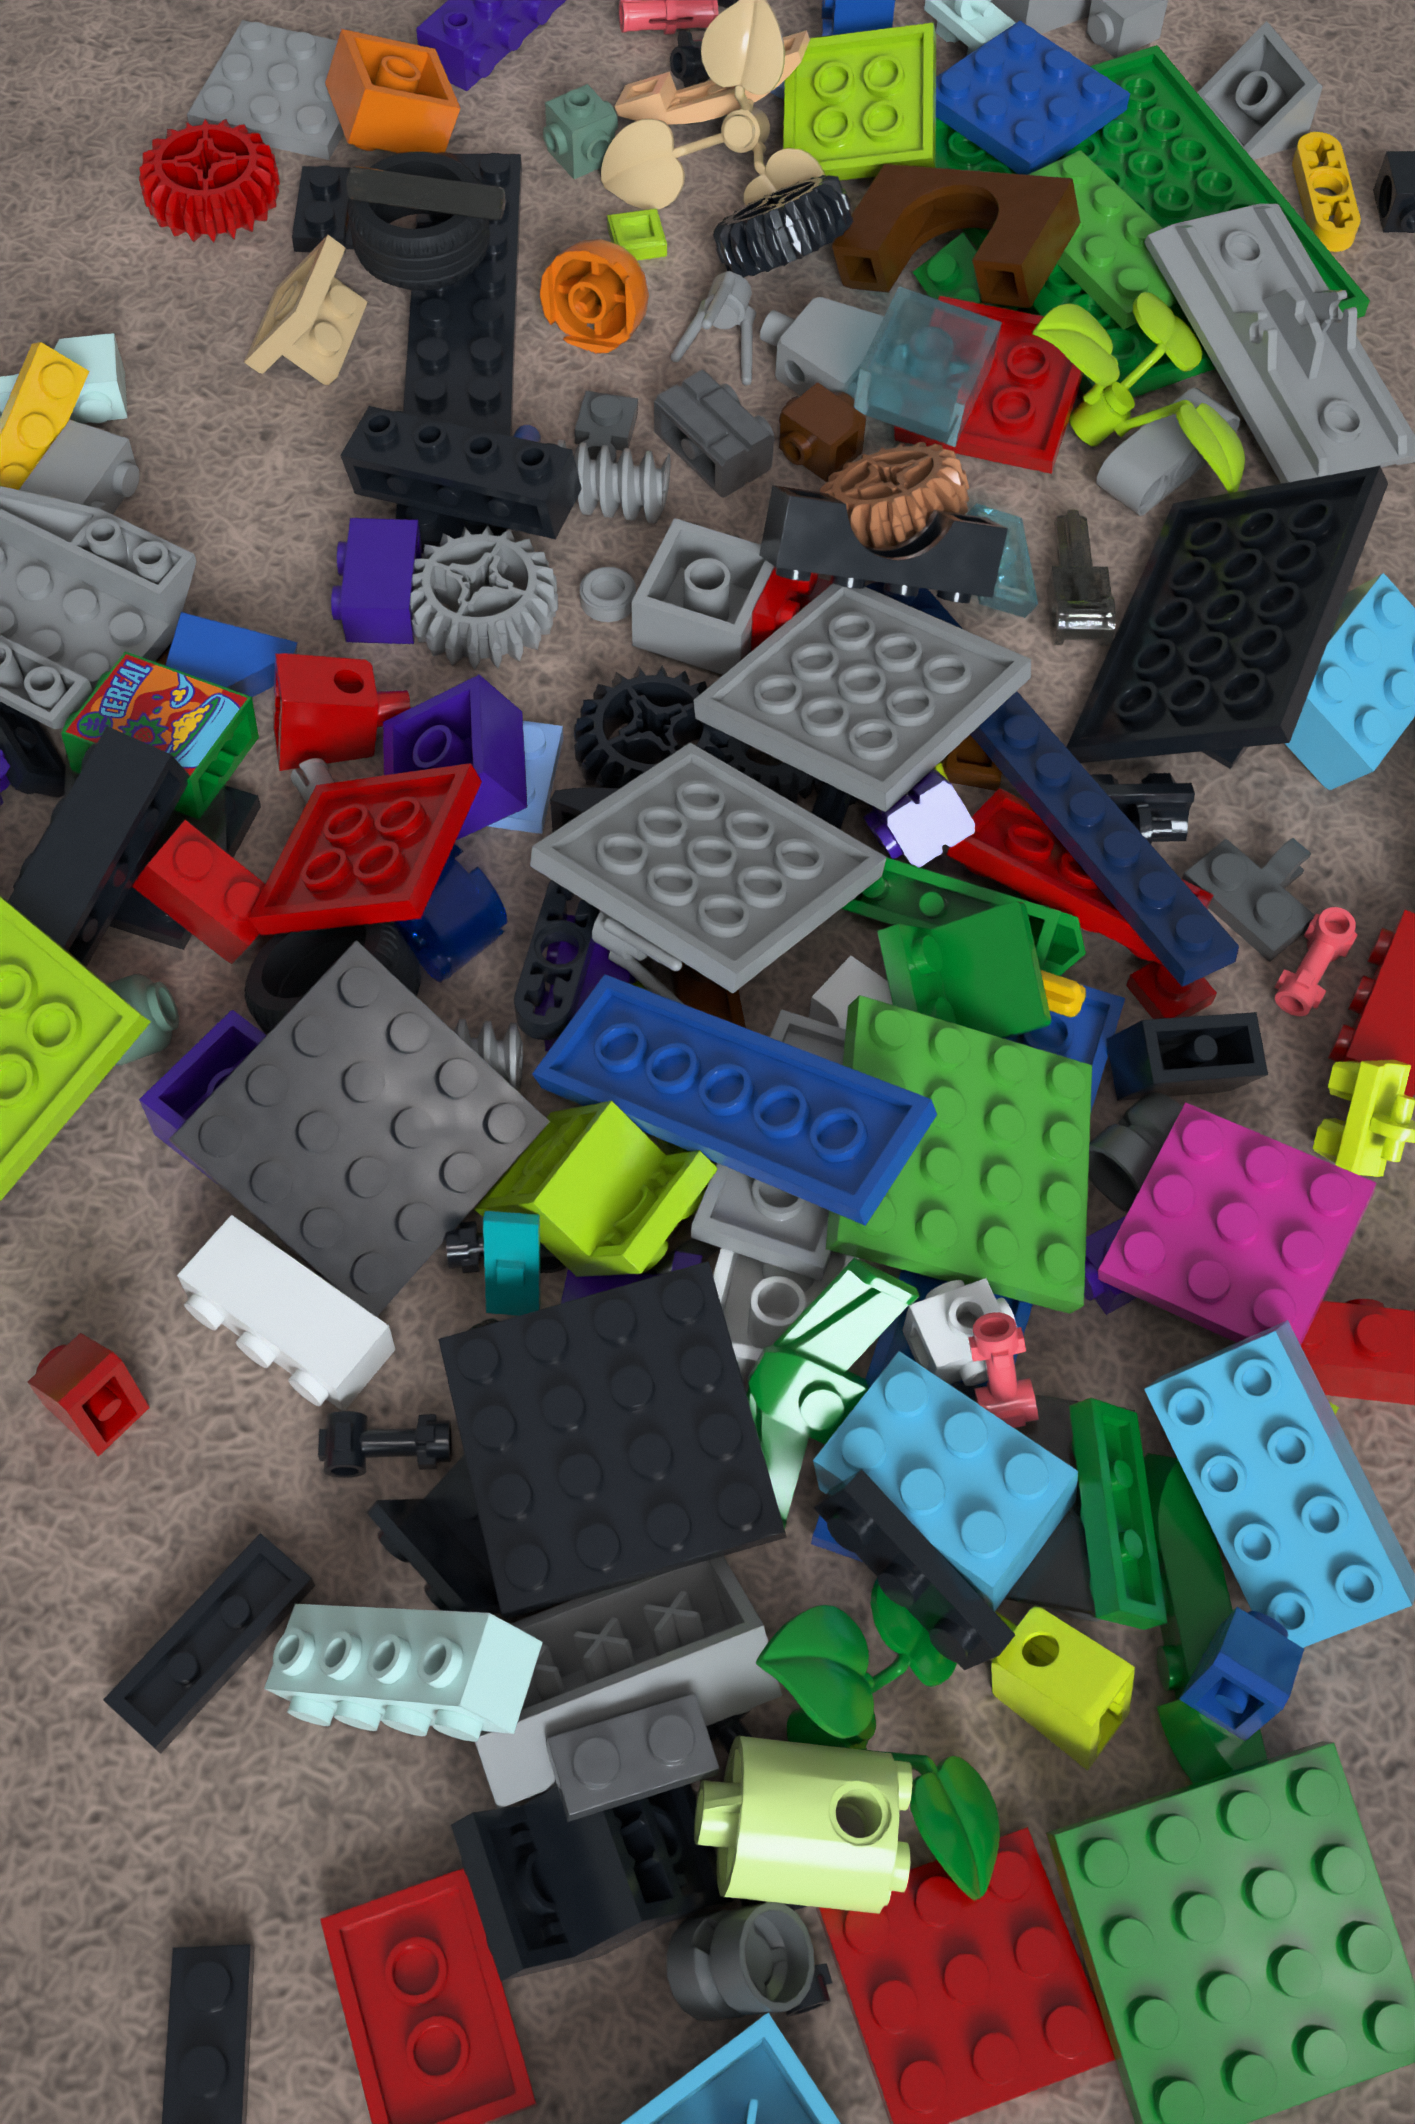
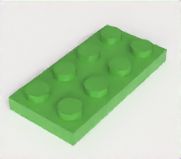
[1028,150,1178,329]

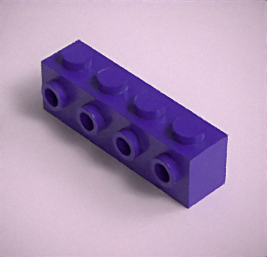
[416,0,566,91]

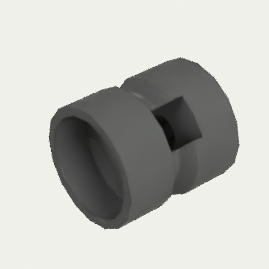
[1088,1092,1183,1212]
[666,1902,815,2021]

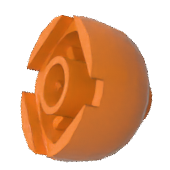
[540,239,649,353]

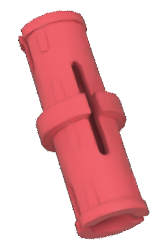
[619,0,719,35]

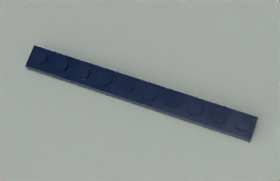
[864,582,1239,987]

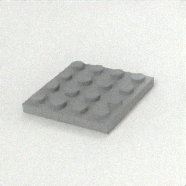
[693,583,1031,812]
[530,743,887,993]

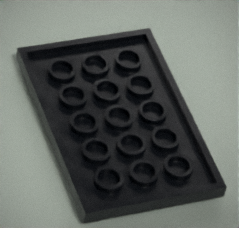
[1066,466,1388,763]

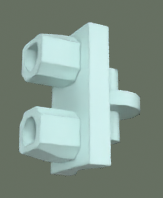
[924,0,1016,56]

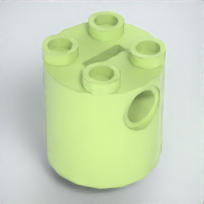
[694,1736,913,1914]

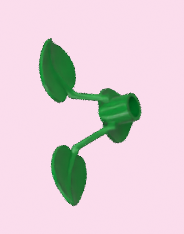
[756,1577,1000,1901]

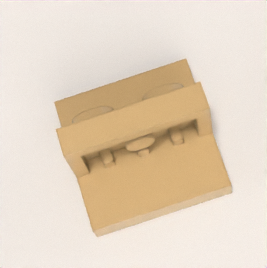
[244,235,368,385]

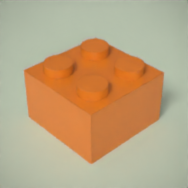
[325,29,461,154]

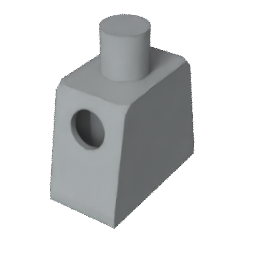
[760,297,896,401]

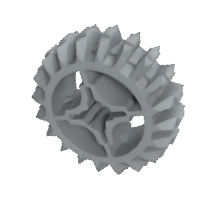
[411,525,558,670]

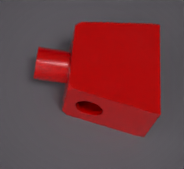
[273,653,411,771]

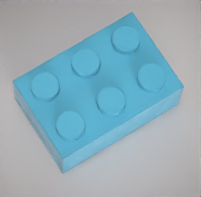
[1284,573,1415,790]
[813,1351,1078,1612]

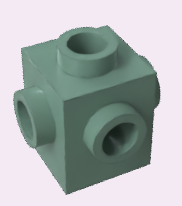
[543,84,618,179]

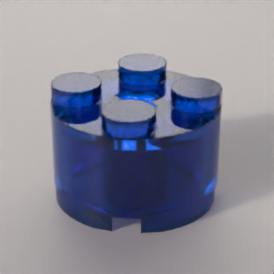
[394,843,508,982]

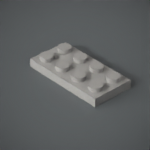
[691,1009,846,1281]

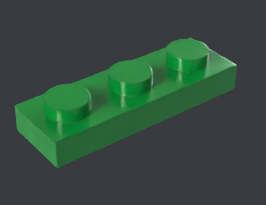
[1069,1397,1167,1630]

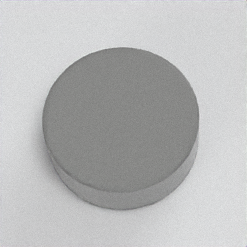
[580,567,636,622]

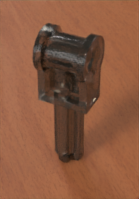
[1047,509,1116,646]

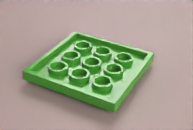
[826,995,1092,1314]

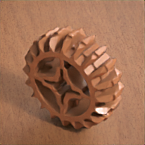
[820,442,969,548]

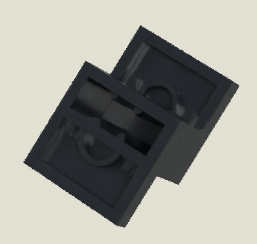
[451,1784,733,1981]

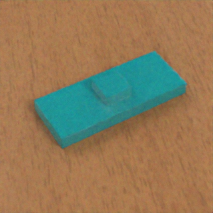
[483,1211,541,1316]

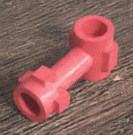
[1275,907,1358,1016]
[968,1312,1039,1428]

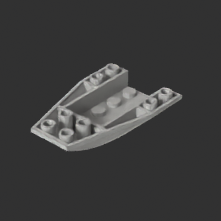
[0,486,197,729]

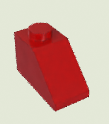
[27,1333,150,1457]

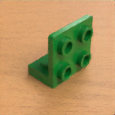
[877,901,1051,1039]

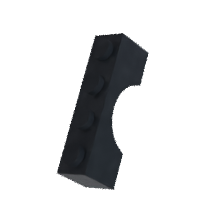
[759,485,1008,604]

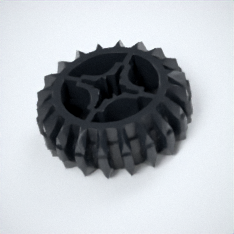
[713,175,853,278]
[574,665,730,789]

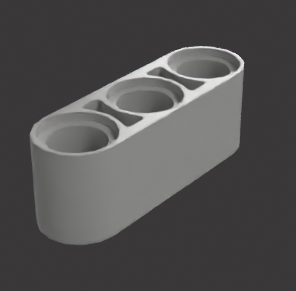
[1096,388,1240,516]

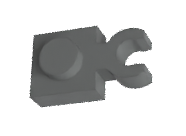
[575,391,638,463]

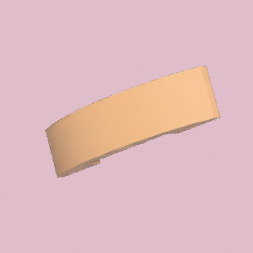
[614,30,810,125]

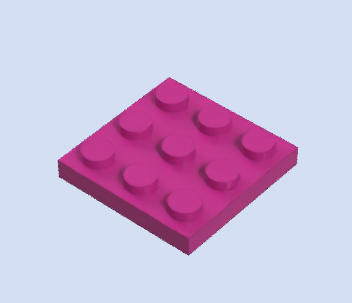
[1098,1102,1377,1345]

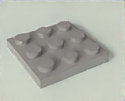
[187,20,344,160]

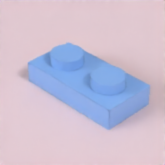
[488,721,563,834]

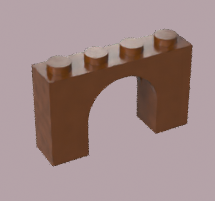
[832,164,1081,308]

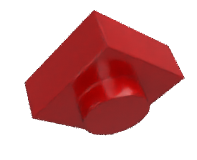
[1126,961,1217,1019]

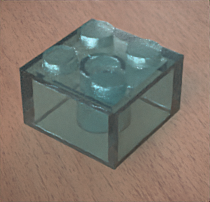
[854,286,1002,447]

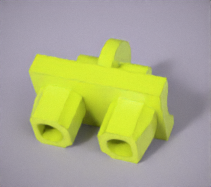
[1313,1060,1415,1177]

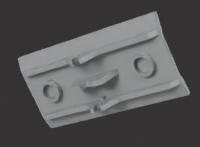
[1144,204,1415,484]

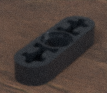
[514,880,601,1040]

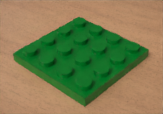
[1046,1741,1415,2124]

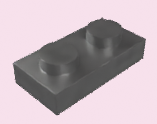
[546,1693,719,1822]

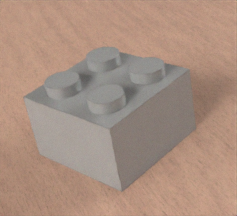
[632,518,775,675]

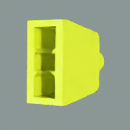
[990,1606,1135,1771]

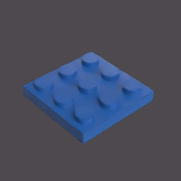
[936,21,1130,175]

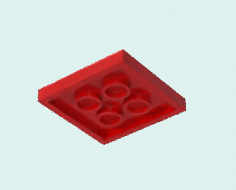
[894,296,1084,474]
[248,763,482,935]
[816,1827,1115,2124]

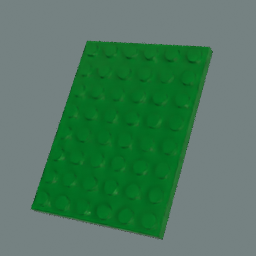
[935,45,1370,398]

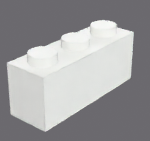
[177,1215,396,1411]

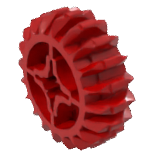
[139,119,280,243]

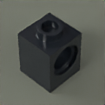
[1373,151,1415,233]

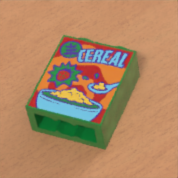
[61,651,259,820]

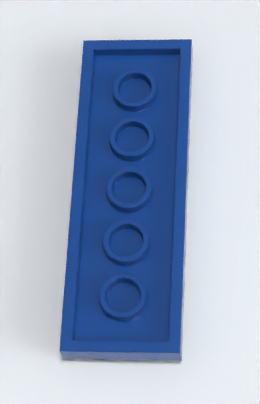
[532,974,937,1226]

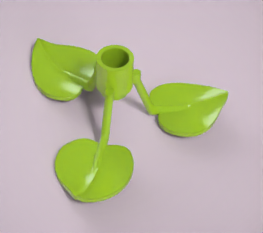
[1032,292,1245,493]

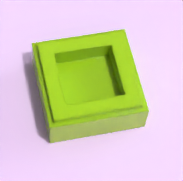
[607,209,667,260]

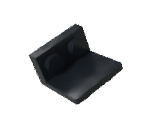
[367,1454,501,1614]

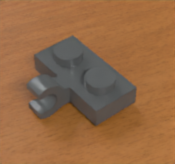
[1182,838,1315,962]

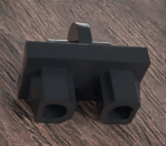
[1091,773,1195,844]

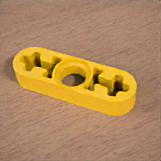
[1292,132,1361,252]

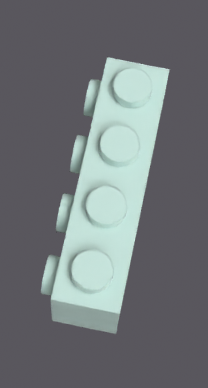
[264,1604,543,1742]

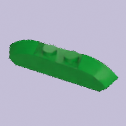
[841,858,1086,976]
[1144,1453,1267,1784]

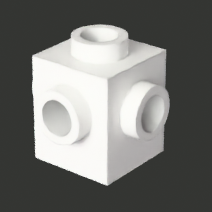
[902,1278,1017,1386]

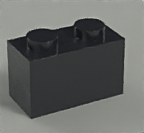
[1106,1012,1268,1101]

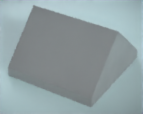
[1197,21,1323,160]

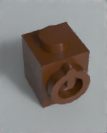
[779,382,867,482]

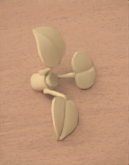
[601,0,825,210]

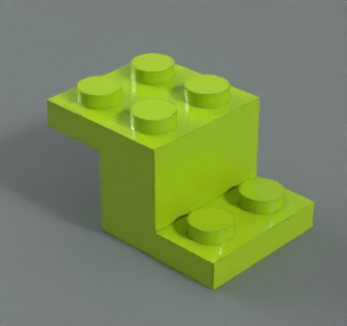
[474,1101,718,1277]

